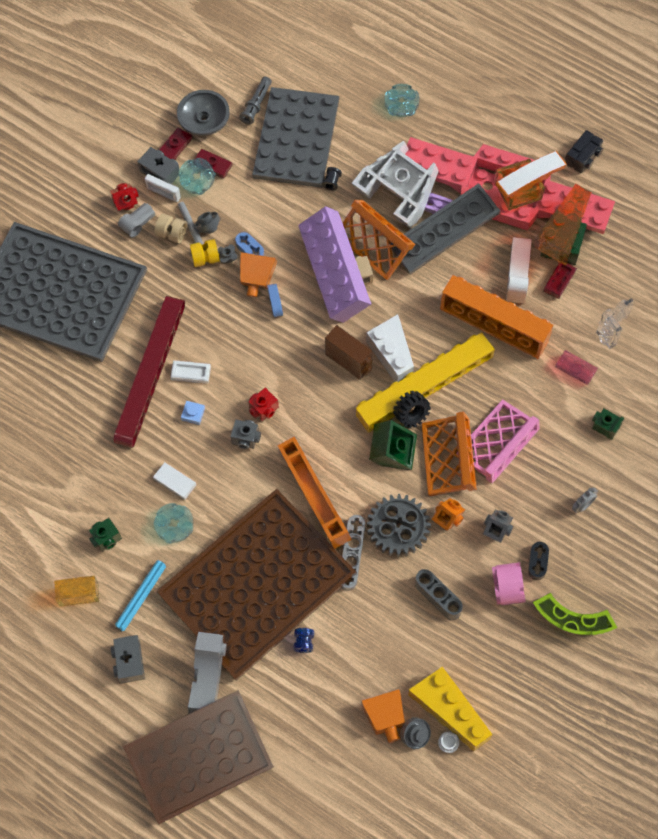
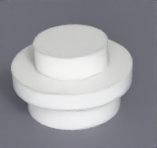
[438,732,459,753]

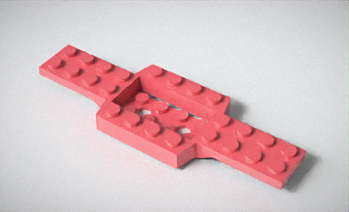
[405,137,615,234]

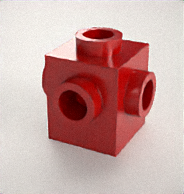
[110,183,139,211]
[248,387,279,422]

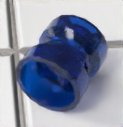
[293,628,315,653]

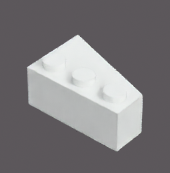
[366,315,414,382]

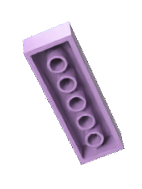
[298,206,371,323]

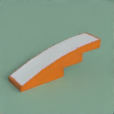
[495,151,567,198]

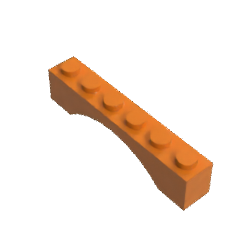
[278,436,352,549]

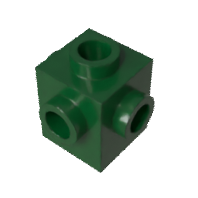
[89,517,122,552]

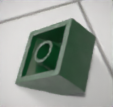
[369,420,417,470]

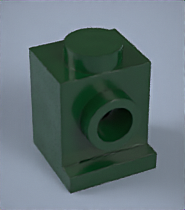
[592,408,624,440]

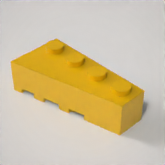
[408,666,493,751]

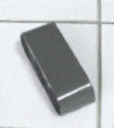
[415,569,463,620]

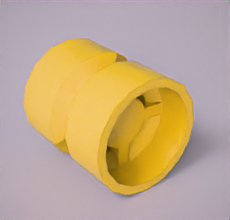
[190,239,220,267]

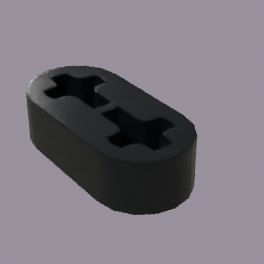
[528,542,549,580]

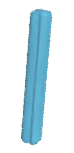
[115,560,166,631]

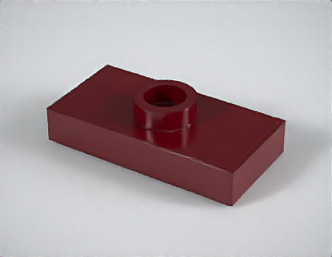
[159,127,193,160]
[193,148,233,179]
[543,261,577,299]

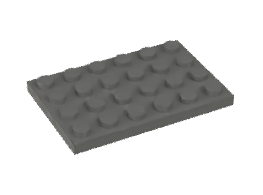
[252,87,340,188]

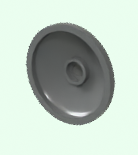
[177,90,230,136]

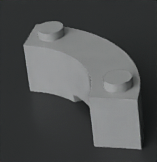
[188,632,227,714]

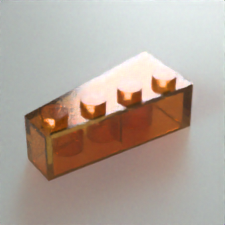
[534,184,592,266]

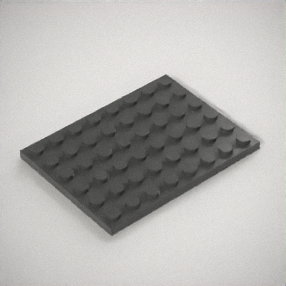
[0,222,147,362]

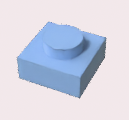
[181,401,205,425]

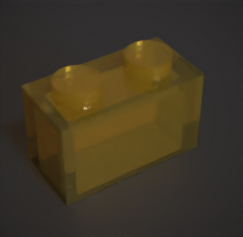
[54,575,100,607]

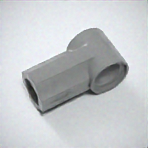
[118,203,155,238]

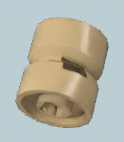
[154,213,187,244]

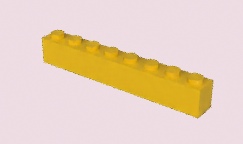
[356,332,495,433]

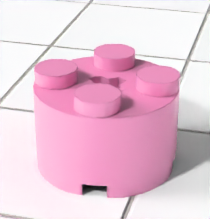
[492,562,526,606]

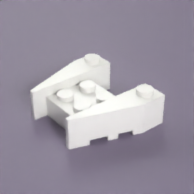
[352,141,439,229]

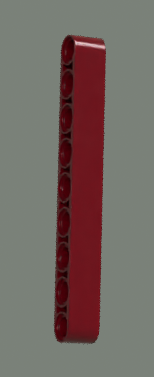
[113,296,185,448]

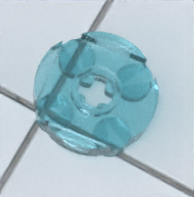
[385,84,420,117]
[179,158,216,195]
[154,503,194,544]

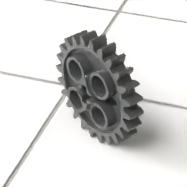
[367,494,431,557]

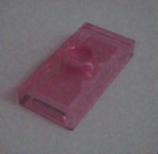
[555,350,598,385]

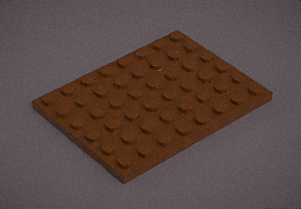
[156,489,357,681]

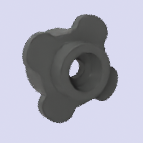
[218,244,238,263]

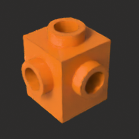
[432,498,465,531]

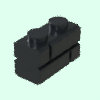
[565,130,604,173]

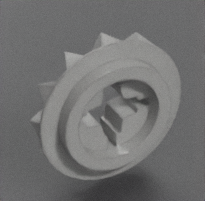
[572,488,598,513]

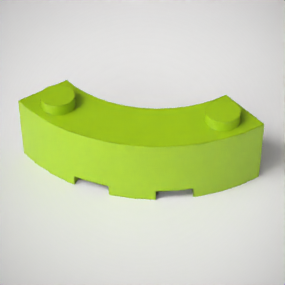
[532,593,618,635]

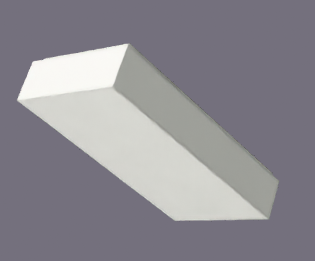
[145,174,181,202]
[170,360,211,384]
[153,462,196,500]

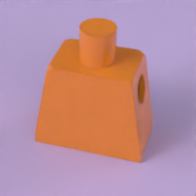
[240,252,277,298]
[361,689,405,743]

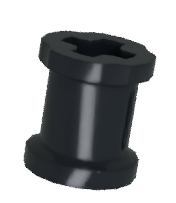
[322,167,342,191]

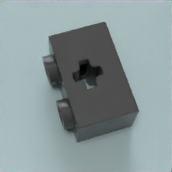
[137,147,180,184]
[111,635,145,684]

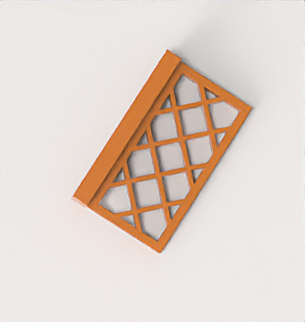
[343,200,415,280]
[422,411,477,496]

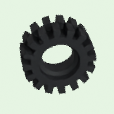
[393,391,431,428]

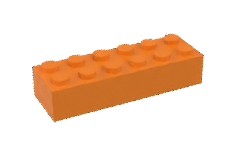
[440,275,554,359]

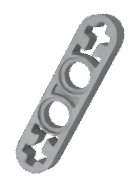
[341,515,365,591]

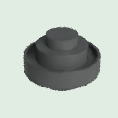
[195,212,221,234]
[401,717,431,749]

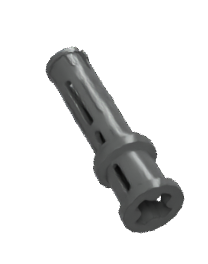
[239,76,272,125]

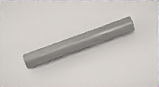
[178,202,204,244]

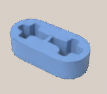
[235,232,264,256]
[267,284,283,317]

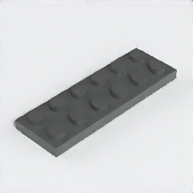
[391,183,500,275]

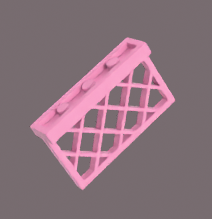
[456,399,540,483]

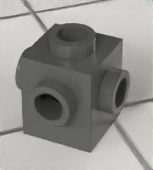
[230,419,261,449]
[483,509,514,543]

